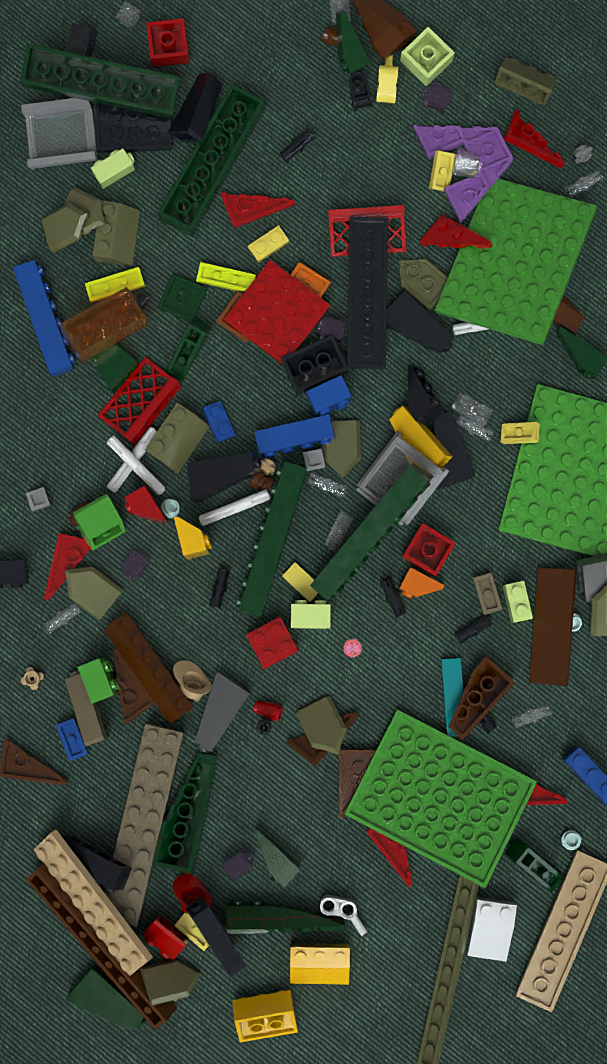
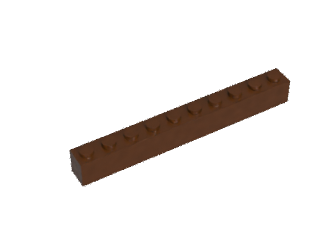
[25,863,177,1030]

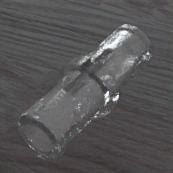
[564,169,603,198]
[456,413,494,442]
[307,472,347,498]
[43,602,82,634]
[511,703,552,729]

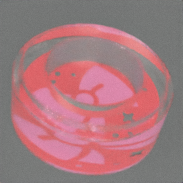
[343,639,362,658]

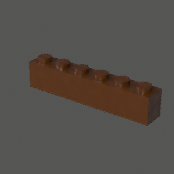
[103,613,194,724]

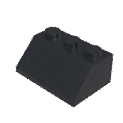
[280,335,349,397]

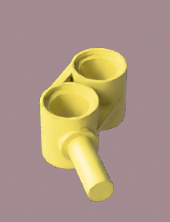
[376,55,398,103]

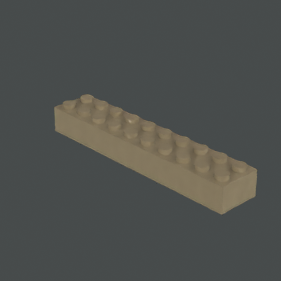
[105,723,185,926]

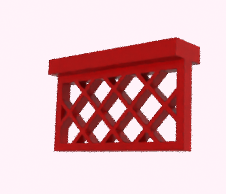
[328,205,406,257]
[97,357,182,445]

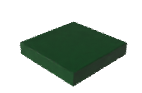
[158,274,208,322]

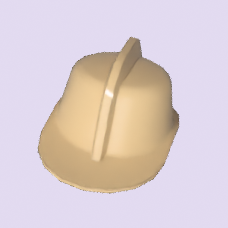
[173,660,212,702]

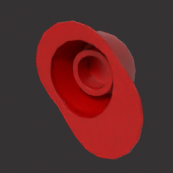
[173,874,212,914]

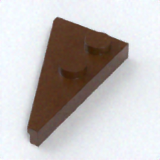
[113,648,155,725]
[286,712,359,767]
[0,739,68,786]
[339,749,376,819]

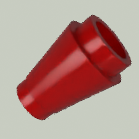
[253,701,283,722]

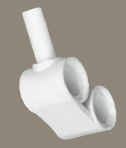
[320,895,367,936]

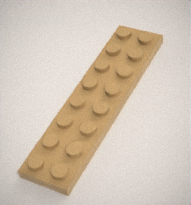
[34,830,153,976]
[515,850,607,1012]

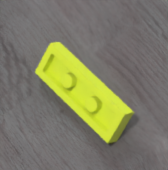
[196,262,256,293]
[85,267,145,303]

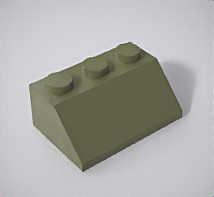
[494,57,557,107]
[93,201,140,267]
[145,403,210,474]

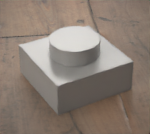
[303,449,326,472]
[26,487,51,512]

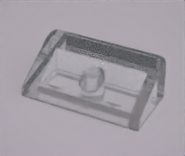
[324,511,353,552]

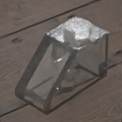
[453,147,483,179]

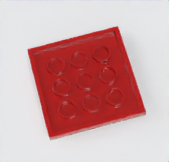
[224,260,331,365]

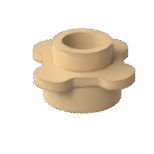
[260,458,276,476]
[21,667,44,690]

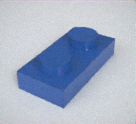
[202,401,235,444]
[56,718,89,762]

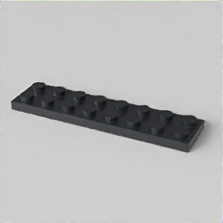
[347,217,388,370]

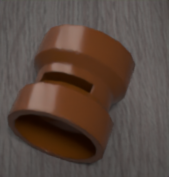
[249,471,275,491]

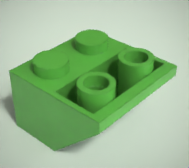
[73,494,126,551]
[78,658,120,704]

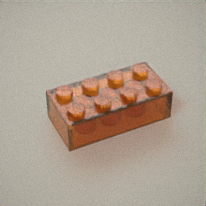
[60,287,147,363]

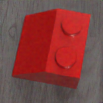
[124,486,168,524]
[143,913,189,960]

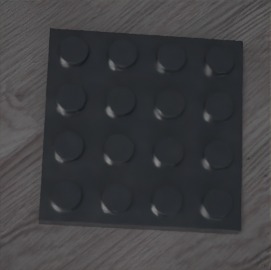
[95,102,172,153]

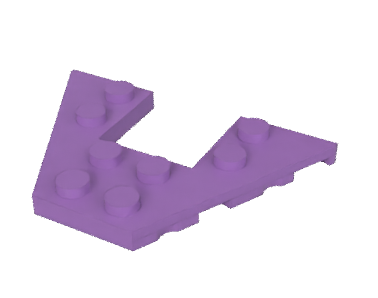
[413,124,513,223]

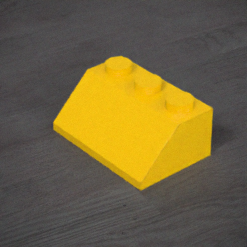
[174,517,212,560]
[290,943,350,984]
[232,990,298,1042]

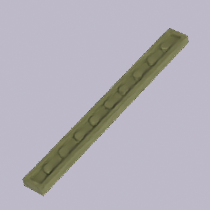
[417,875,479,1064]

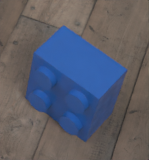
[306,375,351,417]

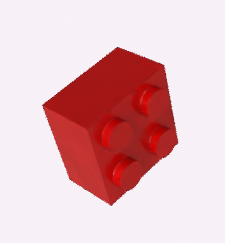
[146,18,189,67]
[401,523,456,577]
[246,617,298,669]

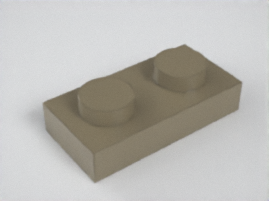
[472,573,503,615]

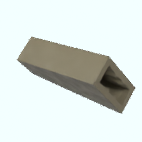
[65,670,109,747]

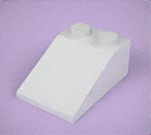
[467,897,517,961]

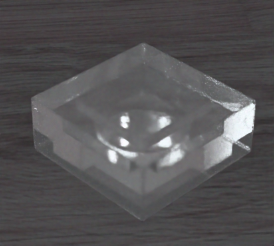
[115,1,142,29]

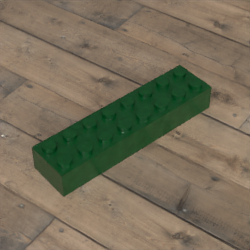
[20,44,179,119]
[158,83,265,237]
[236,462,307,618]
[310,463,431,601]

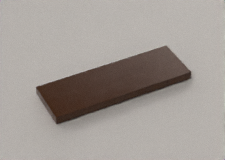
[529,568,577,686]

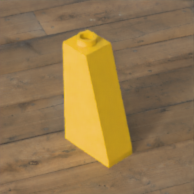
[390,406,453,479]

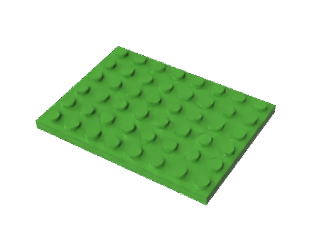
[435,179,597,345]
[498,384,607,557]
[345,710,537,888]

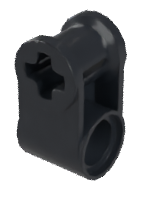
[349,72,373,111]

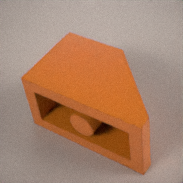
[399,568,445,599]

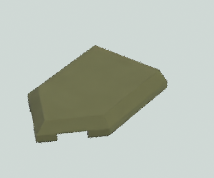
[63,187,106,235]
[42,203,89,253]
[399,258,448,311]
[323,420,361,478]
[65,566,123,620]
[590,583,607,636]
[296,696,347,755]
[140,959,201,1006]

